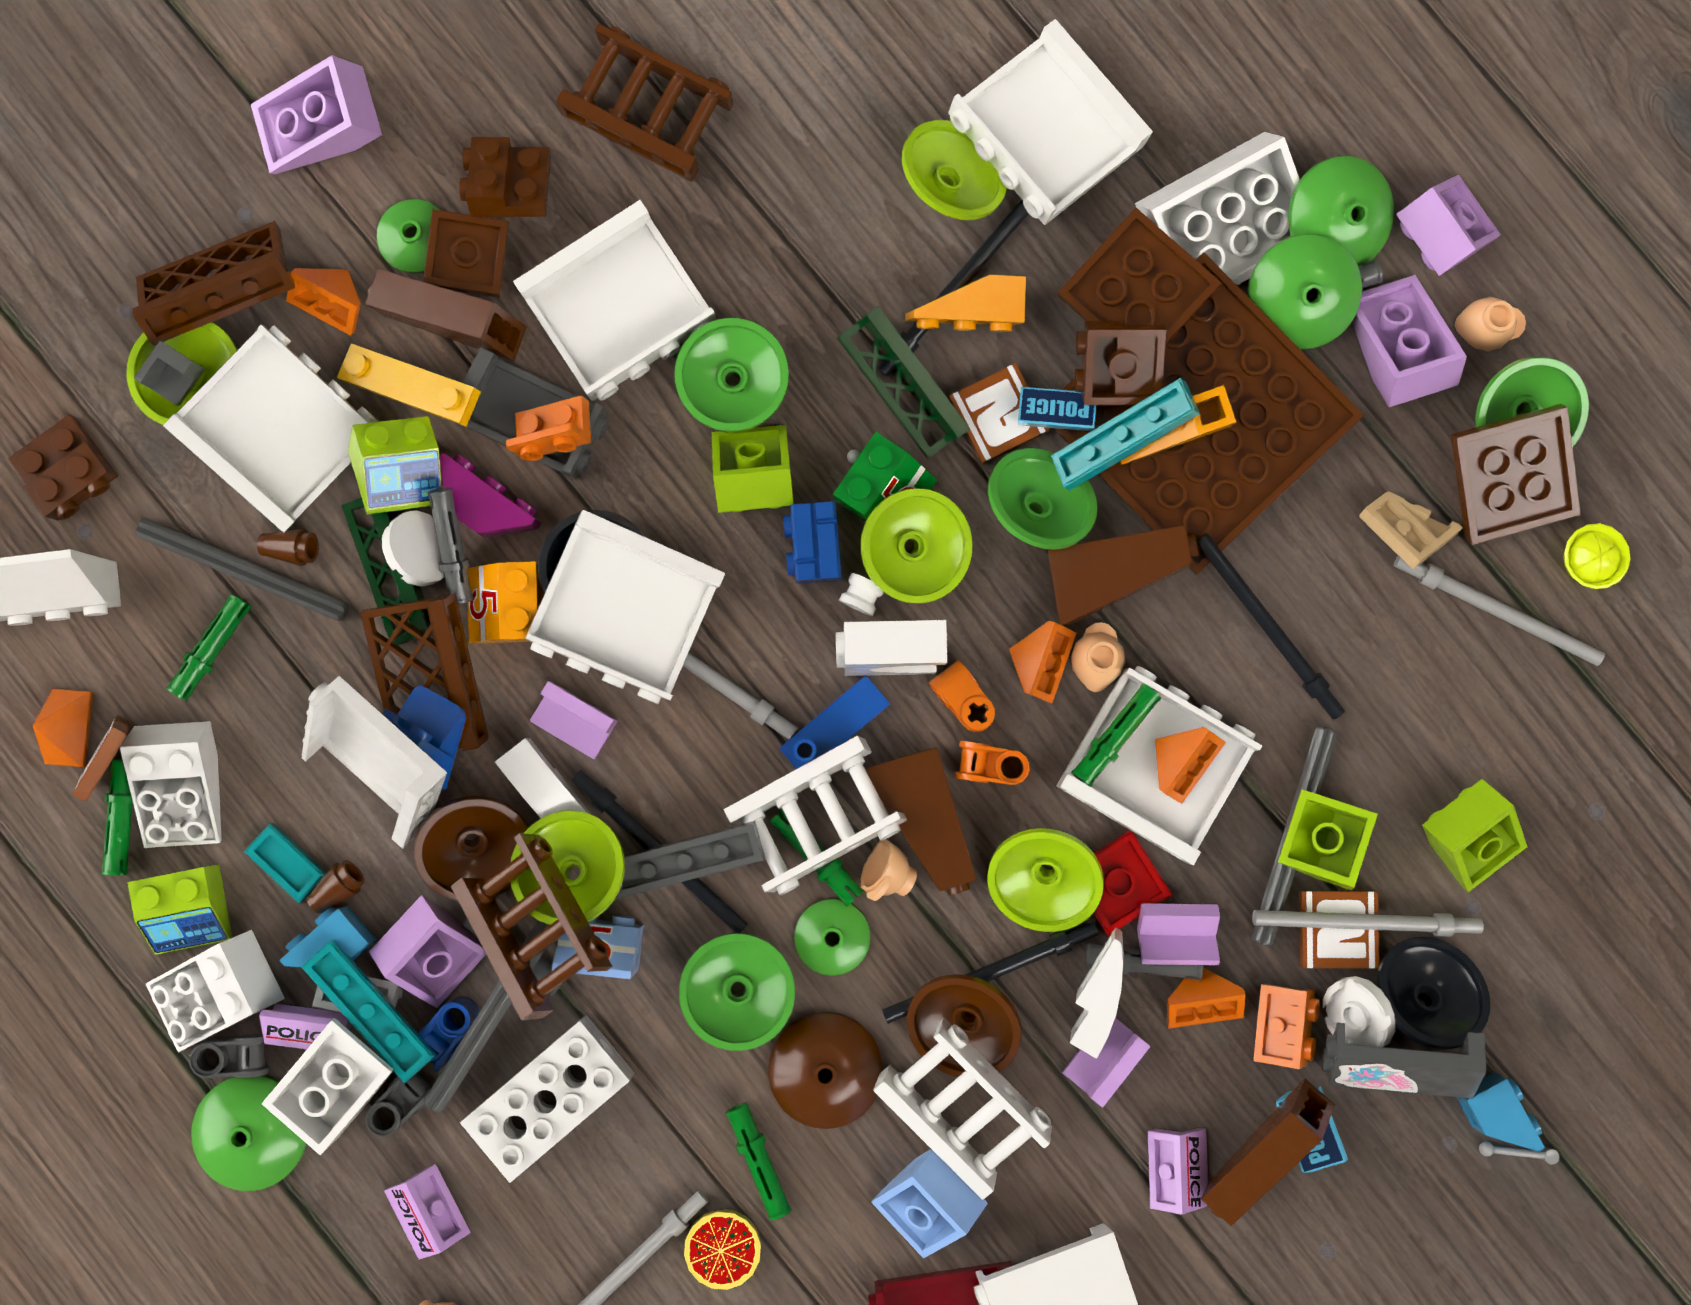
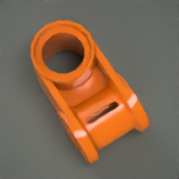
[928,660,995,732]
[954,741,1030,785]

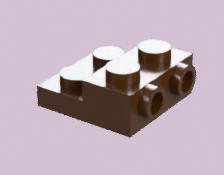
[459,137,551,217]
[1074,321,1166,405]
[8,414,118,521]

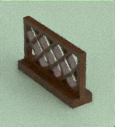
[133,221,295,346]
[360,592,489,751]

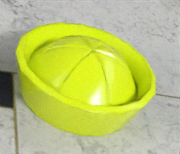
[1563,523,1631,589]

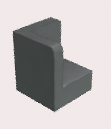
[134,340,205,405]

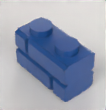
[783,501,841,584]

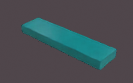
[1051,378,1200,491]
[301,940,436,1083]

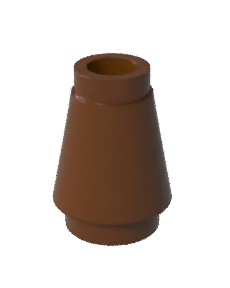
[257,528,319,566]
[306,860,365,914]

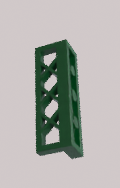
[837,306,970,459]
[341,498,431,645]

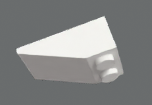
[262,1018,394,1155]

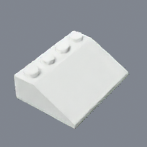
[1135,132,1300,285]
[0,549,121,626]

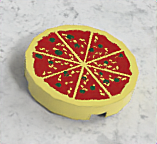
[684,1209,761,1290]

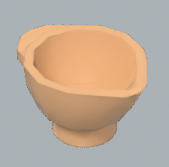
[1455,297,1526,352]
[1070,622,1125,692]
[860,839,917,901]

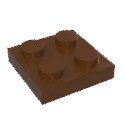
[423,209,509,298]

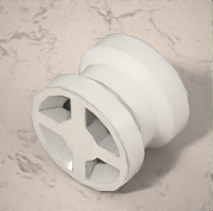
[839,573,884,616]

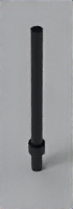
[876,200,1029,377]
[1196,533,1345,720]
[571,770,748,933]
[882,921,1099,1024]

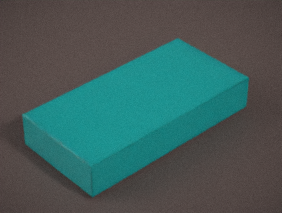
[244,823,327,903]

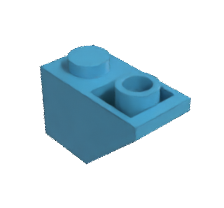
[279,906,378,967]
[1456,1072,1545,1152]

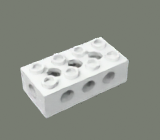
[460,1015,635,1183]

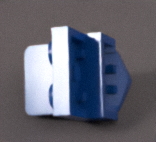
[382,685,466,791]

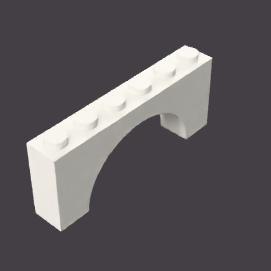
[836,620,947,676]

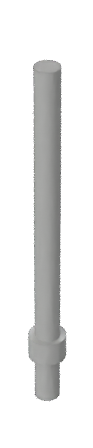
[1394,556,1605,666]
[683,652,798,739]
[1252,910,1484,937]
[578,1190,709,1305]

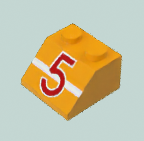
[467,561,544,644]

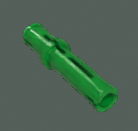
[166,593,252,701]
[1071,683,1162,787]
[101,759,133,876]
[769,810,864,907]
[725,1102,792,1221]

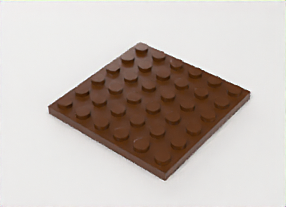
[1053,252,1364,575]

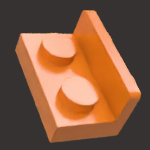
[506,396,591,461]
[1253,984,1320,1069]

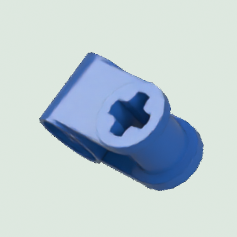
[418,996,479,1072]

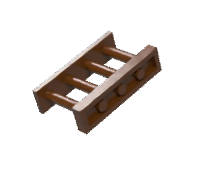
[556,23,733,182]
[451,833,613,1020]

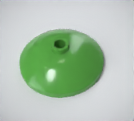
[1288,156,1394,266]
[1248,234,1362,349]
[675,318,789,432]
[1475,356,1589,448]
[988,448,1097,550]
[679,933,795,1051]
[191,1075,307,1191]

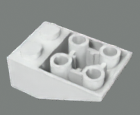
[120,721,222,848]
[146,930,285,1052]

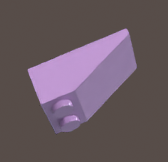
[251,55,382,174]
[1352,275,1467,407]

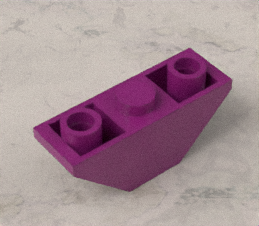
[439,452,541,538]

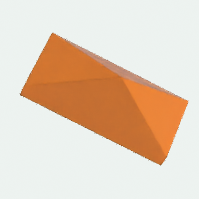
[286,268,361,336]
[1009,621,1077,704]
[33,689,93,767]
[1155,727,1226,804]
[1167,967,1246,1029]

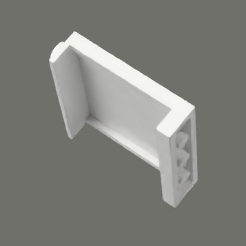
[948,19,1153,225]
[513,200,716,401]
[163,325,379,532]
[525,510,725,704]
[1056,666,1262,865]
[301,676,447,849]
[974,1223,1138,1305]

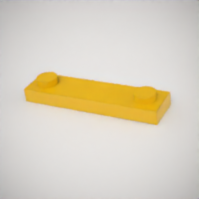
[337,344,481,427]

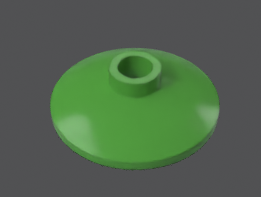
[377,199,440,273]
[794,899,870,976]

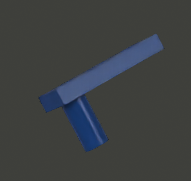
[779,675,890,769]

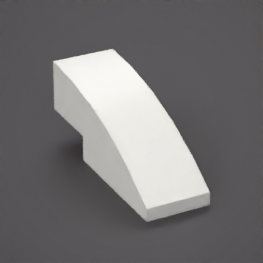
[495,738,592,818]
[1070,927,1124,1059]

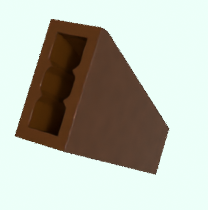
[365,269,527,361]
[1048,525,1199,626]
[865,747,977,895]
[1201,1078,1335,1226]

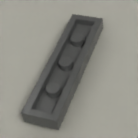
[616,821,765,899]

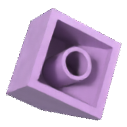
[1396,175,1501,276]
[369,895,486,1008]

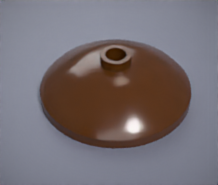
[414,796,528,901]
[907,974,1022,1077]
[768,1012,883,1129]

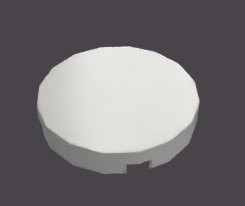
[382,510,445,587]
[1323,976,1395,1048]

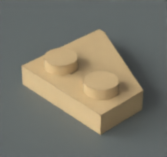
[1359,491,1463,569]

